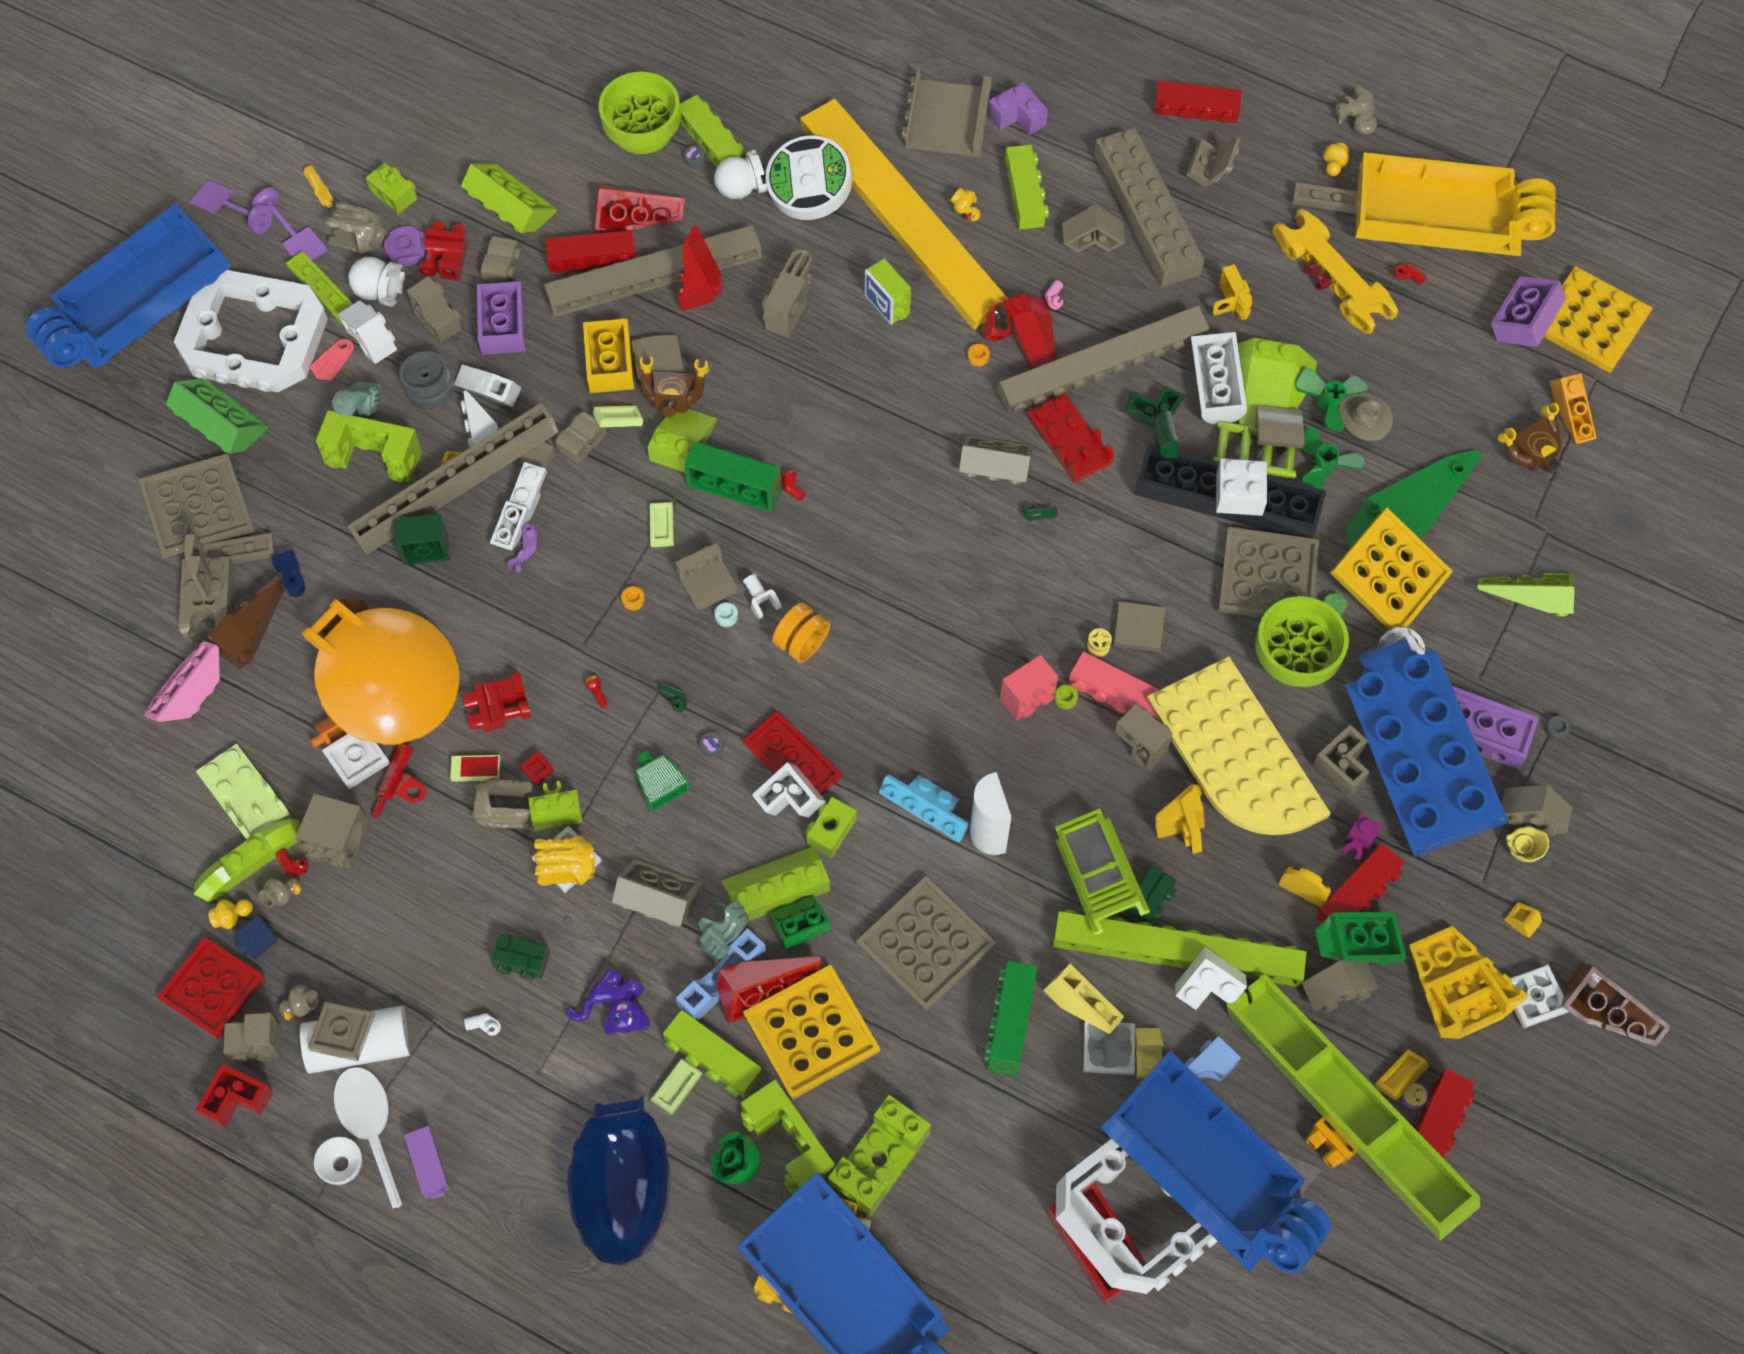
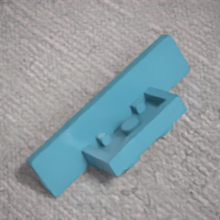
[879,774,969,842]

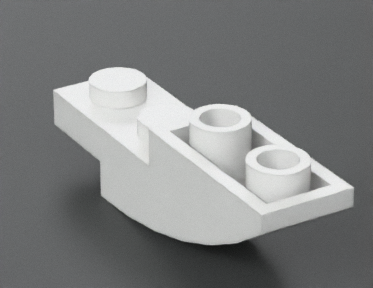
[490,462,547,551]

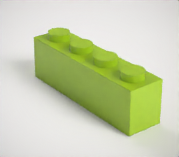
[680,95,745,167]
[1005,145,1049,230]
[663,1010,763,1099]

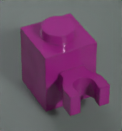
[1341,813,1382,863]

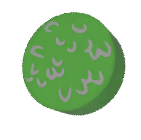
[1324,593,1347,616]

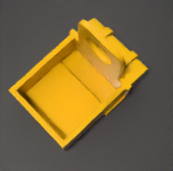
[1212,264,1252,320]

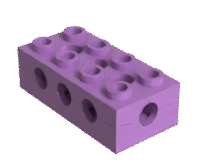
[1452,686,1539,770]

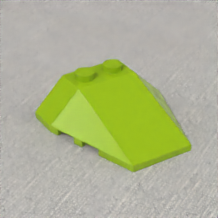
[1237,338,1317,427]

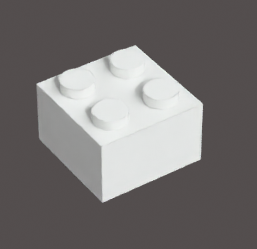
[1216,459,1267,516]

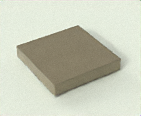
[1114,601,1165,652]
[308,1001,375,1061]

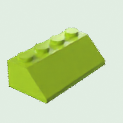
[461,164,558,233]
[721,847,830,922]

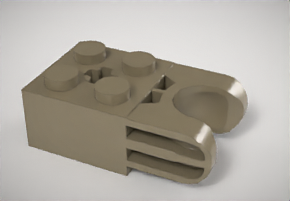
[762,250,812,338]
[179,556,236,638]

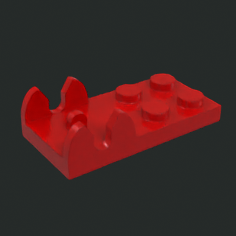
[1027,393,1114,483]

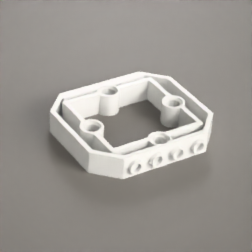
[174,270,328,392]
[1056,1139,1218,1294]

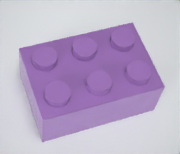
[1491,276,1566,347]
[477,281,526,355]

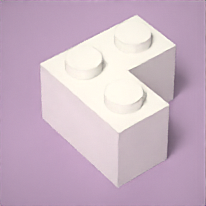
[338,300,397,364]
[752,763,826,818]
[1175,947,1247,1010]

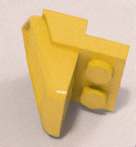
[1155,784,1205,854]

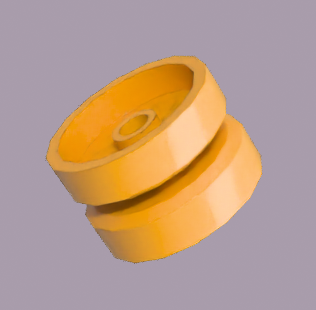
[772,602,831,663]

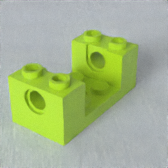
[316,410,422,483]
[740,1080,834,1195]
[828,1095,931,1218]

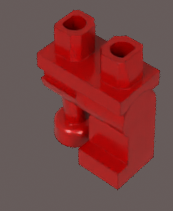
[419,222,468,281]
[463,672,531,733]

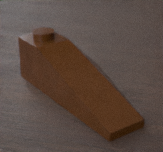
[208,577,284,670]
[1561,962,1672,1046]

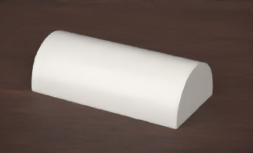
[1191,332,1247,424]
[970,772,1011,855]
[300,1005,410,1074]

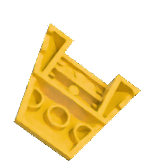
[1409,926,1529,1039]

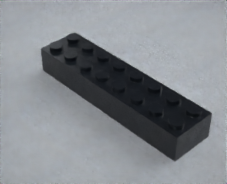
[1134,443,1326,539]

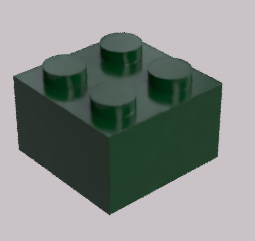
[394,513,450,565]

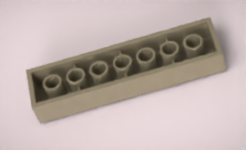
[1094,128,1204,287]

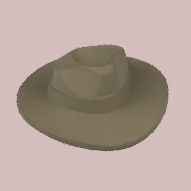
[1339,393,1393,442]

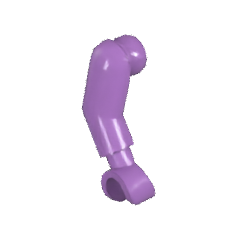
[507,524,537,572]

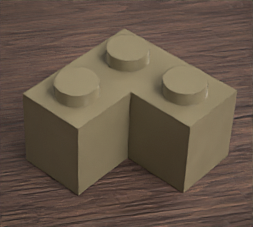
[1062,204,1125,253]
[407,276,462,343]
[1115,704,1173,772]
[1313,725,1370,798]
[1501,785,1573,836]
[1302,960,1379,1012]
[223,1013,282,1063]

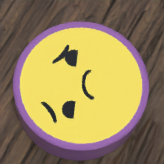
[1401,1082,1428,1110]

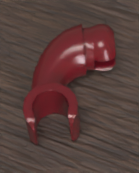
[1303,262,1332,290]

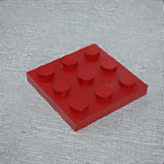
[156,937,265,1039]

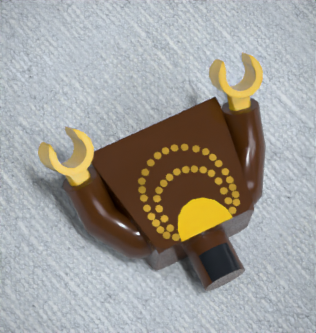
[640,356,709,417]
[1498,402,1562,474]

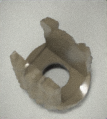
[325,202,385,254]
[472,778,532,829]

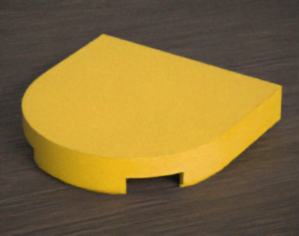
[1278,867,1331,908]

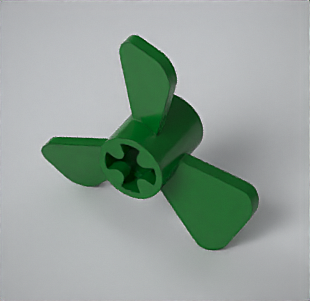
[1295,368,1368,432]
[1299,428,1365,490]

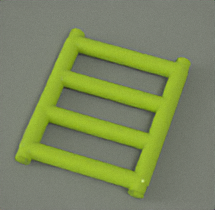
[1213,421,1296,479]

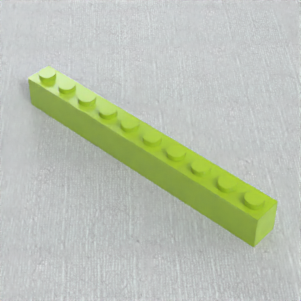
[1053,910,1306,987]

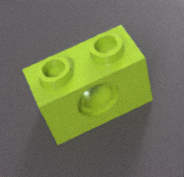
[805,797,857,858]

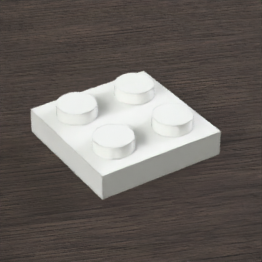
[322,734,390,790]

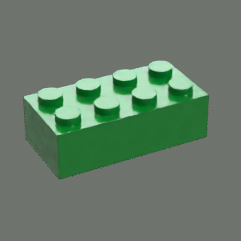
[684,442,782,513]
[984,961,1038,1077]

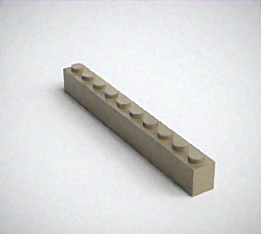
[544,225,762,317]
[996,305,1209,413]
[347,403,559,555]

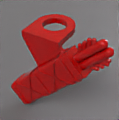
[372,744,426,818]

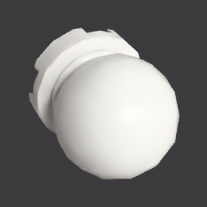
[714,150,767,199]
[348,257,405,307]

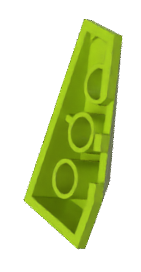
[1478,573,1575,616]

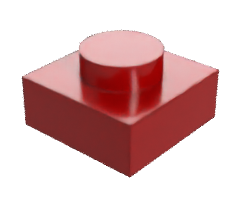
[520,751,554,786]

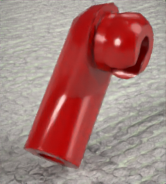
[1394,264,1427,285]
[782,470,806,501]
[275,849,309,876]

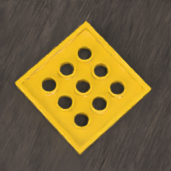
[1544,266,1653,373]
[1330,508,1453,630]
[743,965,880,1100]

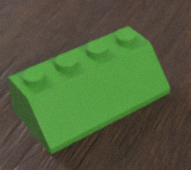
[166,378,268,454]

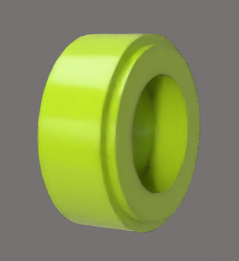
[1054,685,1078,710]

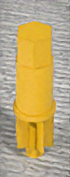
[303,165,334,208]

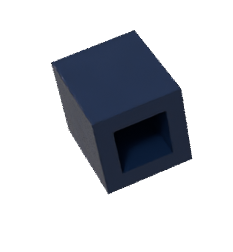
[234,916,278,960]

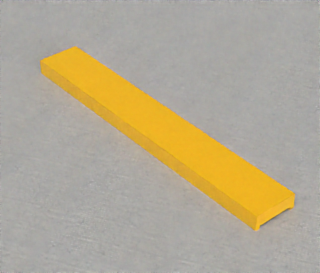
[800,99,1008,330]

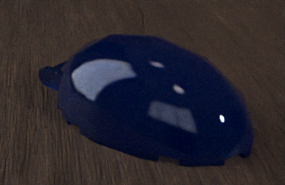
[567,1096,672,1266]

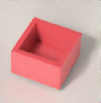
[1000,655,1058,720]

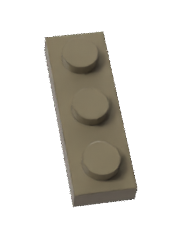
[1292,182,1358,214]
[202,533,276,564]

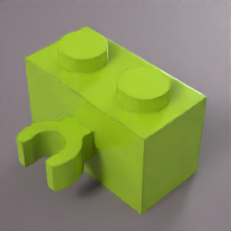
[366,162,417,214]
[528,781,583,831]

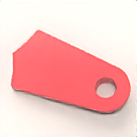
[310,339,354,381]

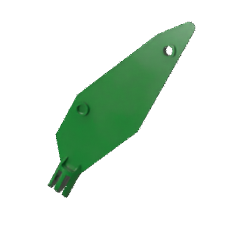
[1345,450,1482,576]

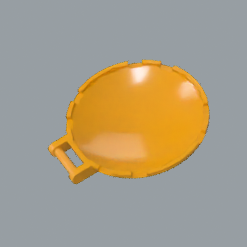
[302,599,459,745]

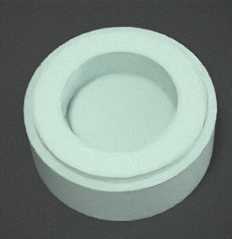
[715,602,738,627]

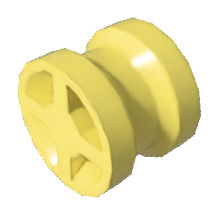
[1087,628,1112,657]

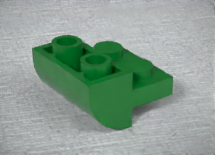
[768,894,831,949]

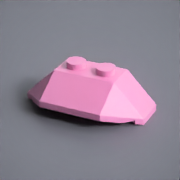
[145,641,220,722]

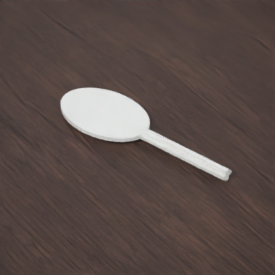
[334,1067,403,1209]

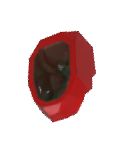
[983,302,1011,341]

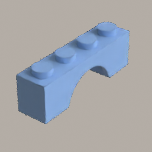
[676,928,766,1021]
[1185,1036,1241,1082]

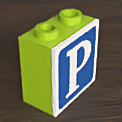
[865,258,911,325]

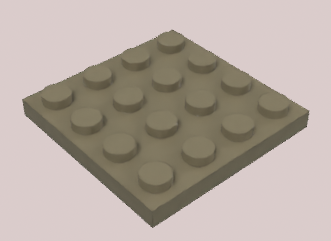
[138,453,254,559]
[1218,527,1320,618]
[856,876,996,1012]

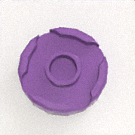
[384,226,427,266]

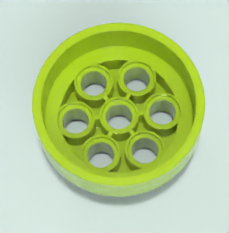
[599,72,681,154]
[1255,596,1349,687]

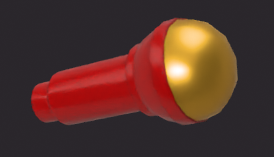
[585,675,608,709]

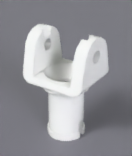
[743,574,782,620]

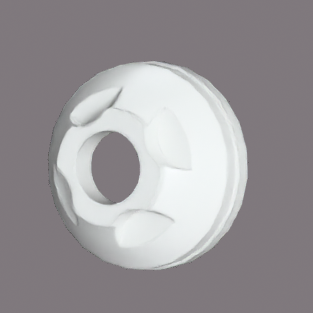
[314,1137,362,1185]

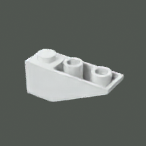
[454,365,521,408]
[461,391,499,448]

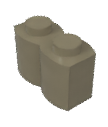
[481,236,522,283]
[555,411,607,464]

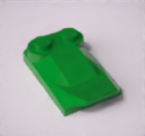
[1315,912,1407,966]

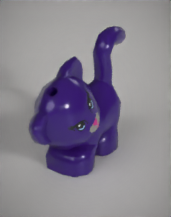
[565,969,650,1035]

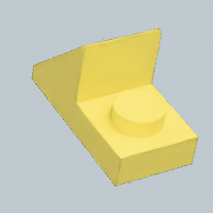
[1135,1028,1164,1079]

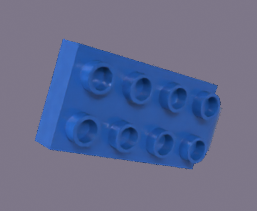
[25,203,231,370]
[1345,636,1508,857]
[1100,1051,1332,1274]
[735,1173,949,1354]

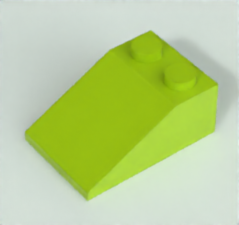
[648,409,717,473]

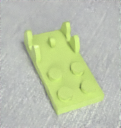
[196,744,291,840]

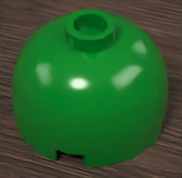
[710,1131,762,1186]

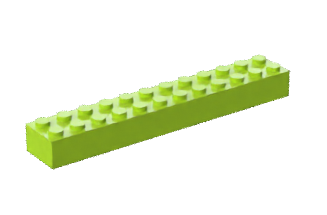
[1226,974,1480,1241]

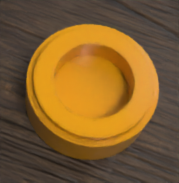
[967,344,990,366]
[621,586,645,611]

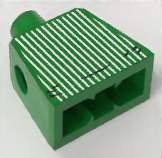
[635,751,690,813]

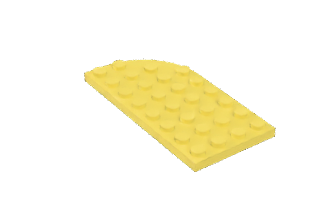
[1146,657,1331,835]

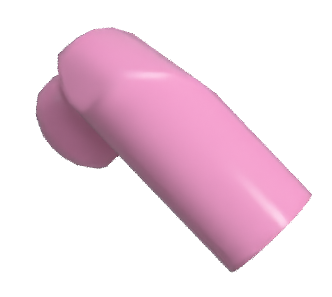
[1045,280,1063,310]

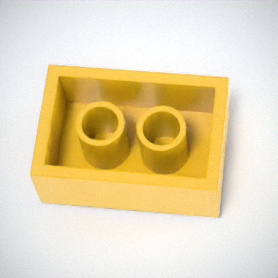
[583,319,634,393]

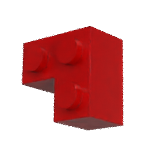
[195,1064,273,1128]

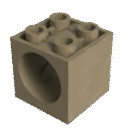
[295,794,369,868]

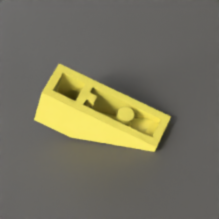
[1043,964,1124,1034]

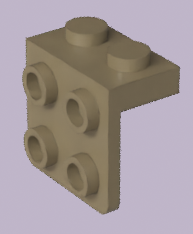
[1186,137,1241,188]
[675,543,738,610]

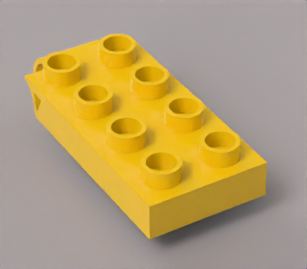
[1355,153,1556,256]

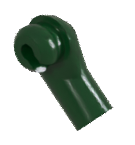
[1022,504,1058,521]
[660,683,688,712]

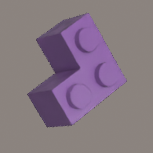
[988,82,1048,135]

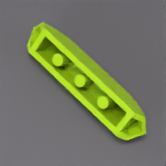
[194,818,300,902]

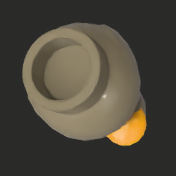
[259,878,302,908]
[278,985,319,1020]

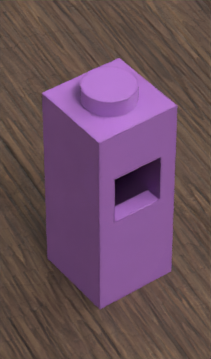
[404,1126,450,1199]

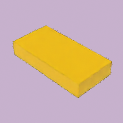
[1375,1049,1429,1101]

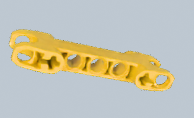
[1272,209,1398,335]

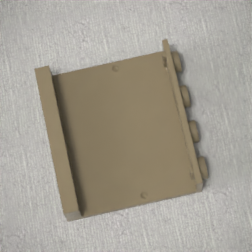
[902,68,992,157]

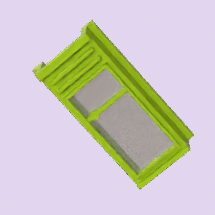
[1055,808,1150,935]

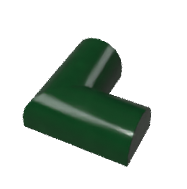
[1124,386,1185,429]
[1155,411,1178,458]

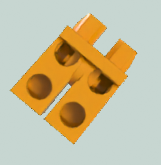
[1305,1117,1357,1169]

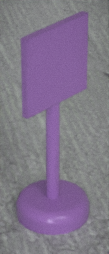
[189,180,273,234]
[252,187,328,261]

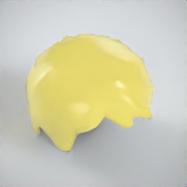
[1506,826,1549,862]

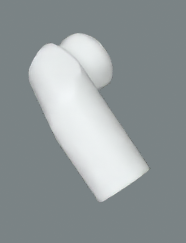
[464,1013,501,1036]

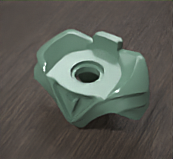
[332,382,382,419]
[698,901,749,964]

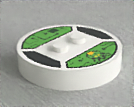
[766,136,853,220]

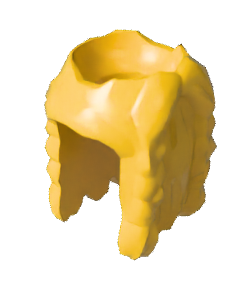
[534,835,596,886]

